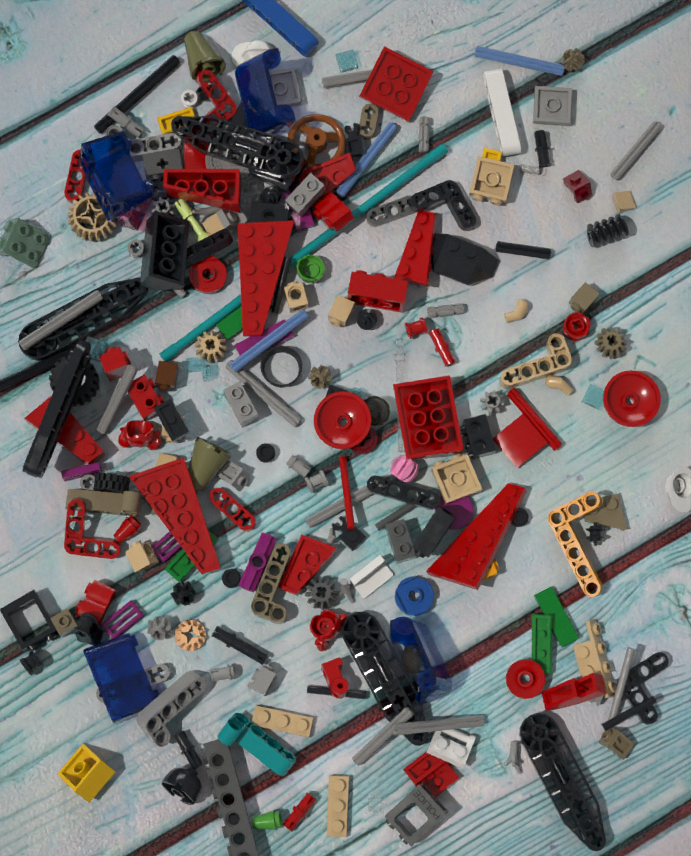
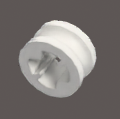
[181,90,198,108]

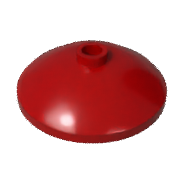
[603,370,661,427]
[314,391,372,449]

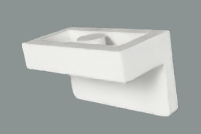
[349,555,393,599]

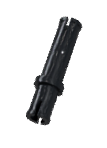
[212,625,269,665]

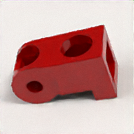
[321,657,349,699]

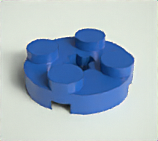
[395,576,434,616]

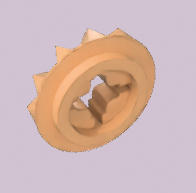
[175,620,206,651]

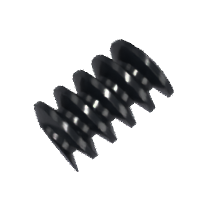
[587,214,629,247]

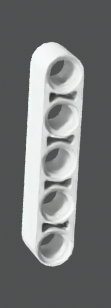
[483,68,521,157]

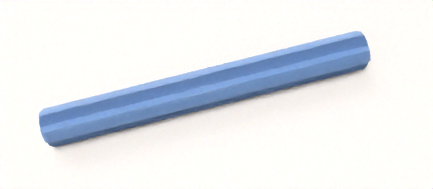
[475,46,565,76]
[336,122,397,197]
[230,309,308,372]

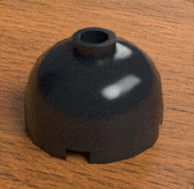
[162,767,202,805]

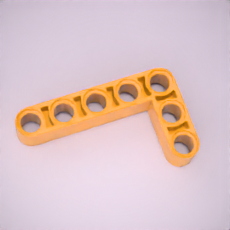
[548,492,603,597]

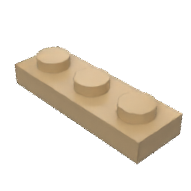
[252,705,313,738]
[326,776,349,837]

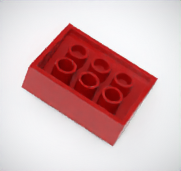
[393,375,464,460]

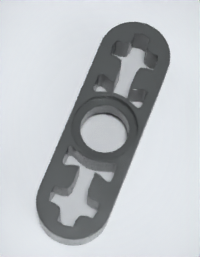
[366,195,419,227]

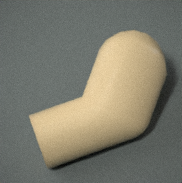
[504,299,528,323]
[545,375,573,396]

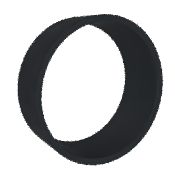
[260,346,302,388]

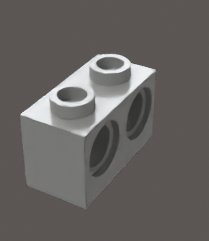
[285,173,326,217]
[223,381,259,427]

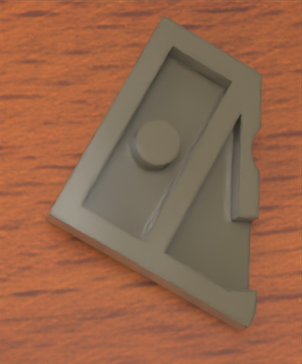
[583,493,627,531]

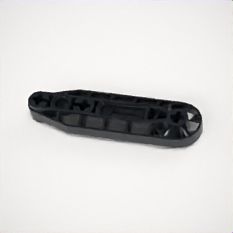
[171,116,304,179]
[18,277,149,361]
[22,340,91,478]
[342,612,428,746]
[519,713,606,851]

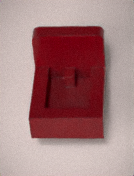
[563,170,592,203]

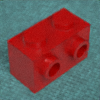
[99,347,131,381]
[128,374,164,421]

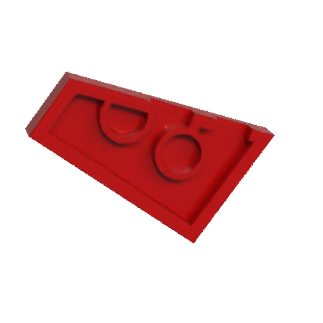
[300,153,357,208]

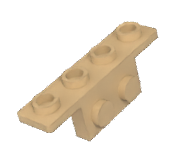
[573,620,616,698]

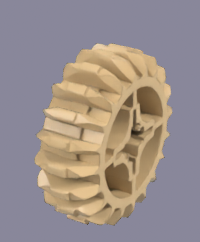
[67,191,118,242]

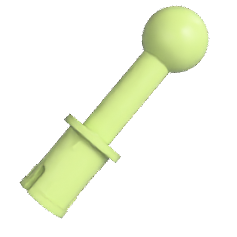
[174,199,211,247]

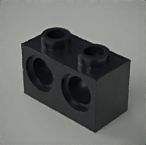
[460,414,496,460]

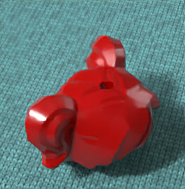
[118,420,162,450]
[310,610,348,652]

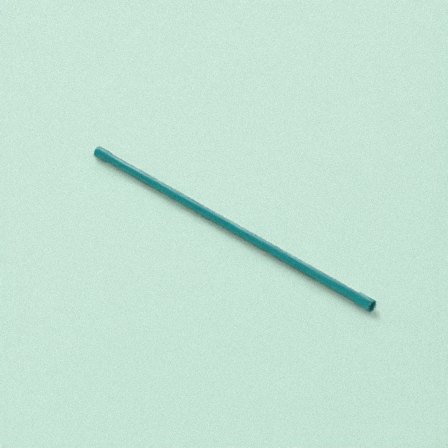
[159,144,448,362]

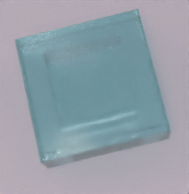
[336,49,358,73]
[582,384,604,410]

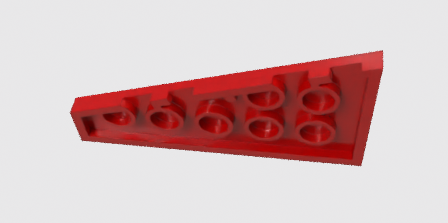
[237,220,294,337]
[129,457,221,575]
[426,483,527,590]

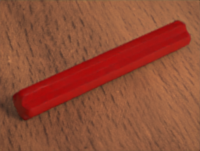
[507,388,562,451]

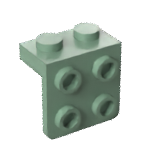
[0,218,49,268]

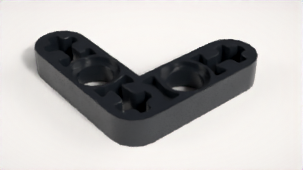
[408,180,476,231]
[617,652,669,725]

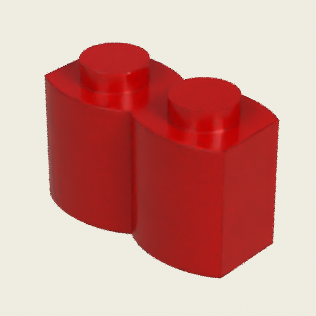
[313,192,354,232]
[76,580,117,626]

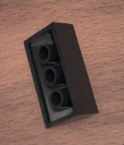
[140,210,190,291]

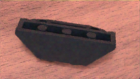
[430,233,499,286]

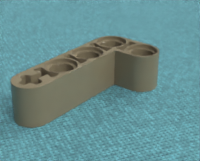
[65,489,142,517]
[251,543,291,624]

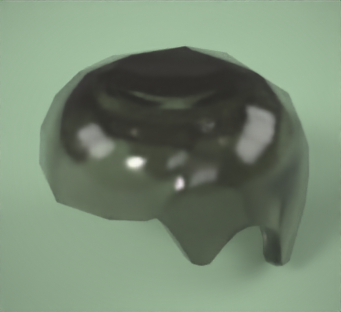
[364,396,391,426]
[401,644,424,674]

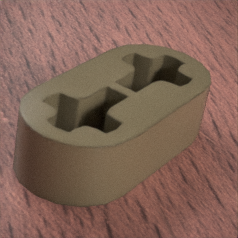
[359,104,378,140]

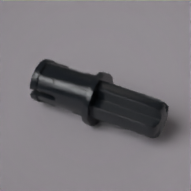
[534,130,551,168]
[174,730,202,770]

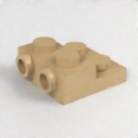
[469,156,514,205]
[431,454,482,504]

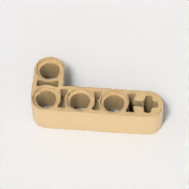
[499,333,572,390]

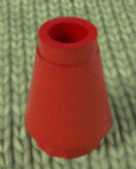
[113,515,142,543]

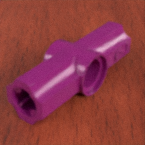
[238,532,277,593]

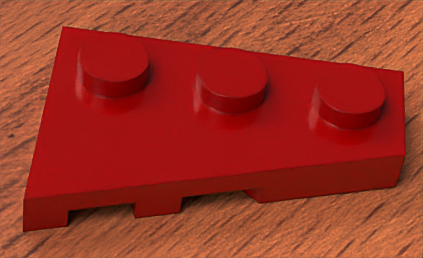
[278,534,338,596]

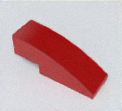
[541,672,607,711]

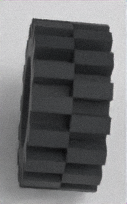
[93,472,130,494]

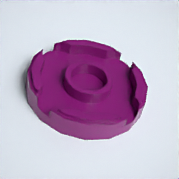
[435,496,473,530]

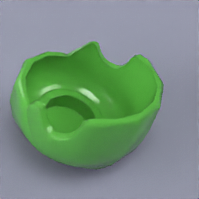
[296,254,326,283]

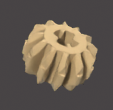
[195,330,227,363]

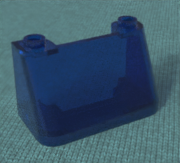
[235,48,296,136]
[80,131,155,221]
[389,616,453,706]
[83,633,160,725]

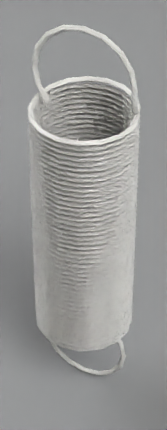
[514,163,545,175]

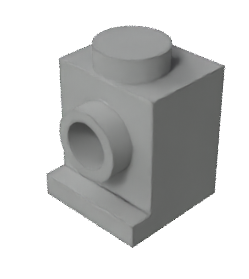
[247,664,277,696]

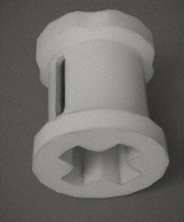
[304,470,329,493]

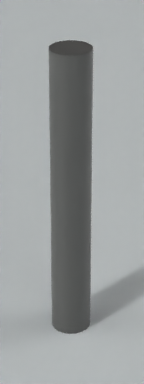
[375,493,427,531]

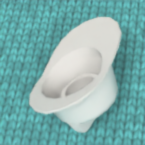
[231,40,276,70]
[665,467,691,513]

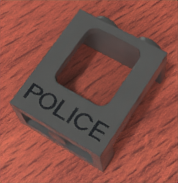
[385,782,449,846]

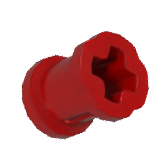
[404,317,428,339]

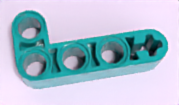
[217,712,296,776]

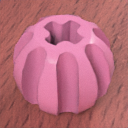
[390,455,419,483]

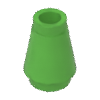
[252,810,282,830]

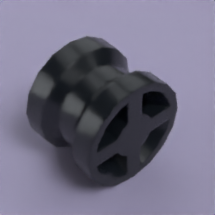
[20,651,44,676]

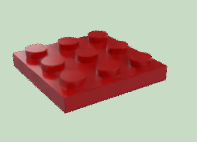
[359,46,434,122]

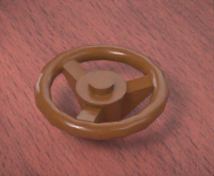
[288,114,346,169]

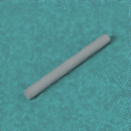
[608,647,635,720]

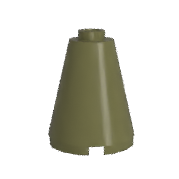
[184,31,226,83]
[188,437,231,493]

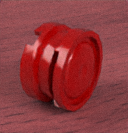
[562,312,591,341]

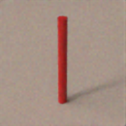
[339,456,355,530]

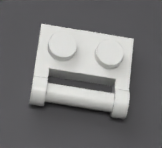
[426,729,476,769]

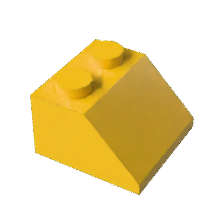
[57,744,115,803]

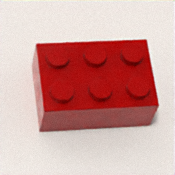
[347,270,408,313]

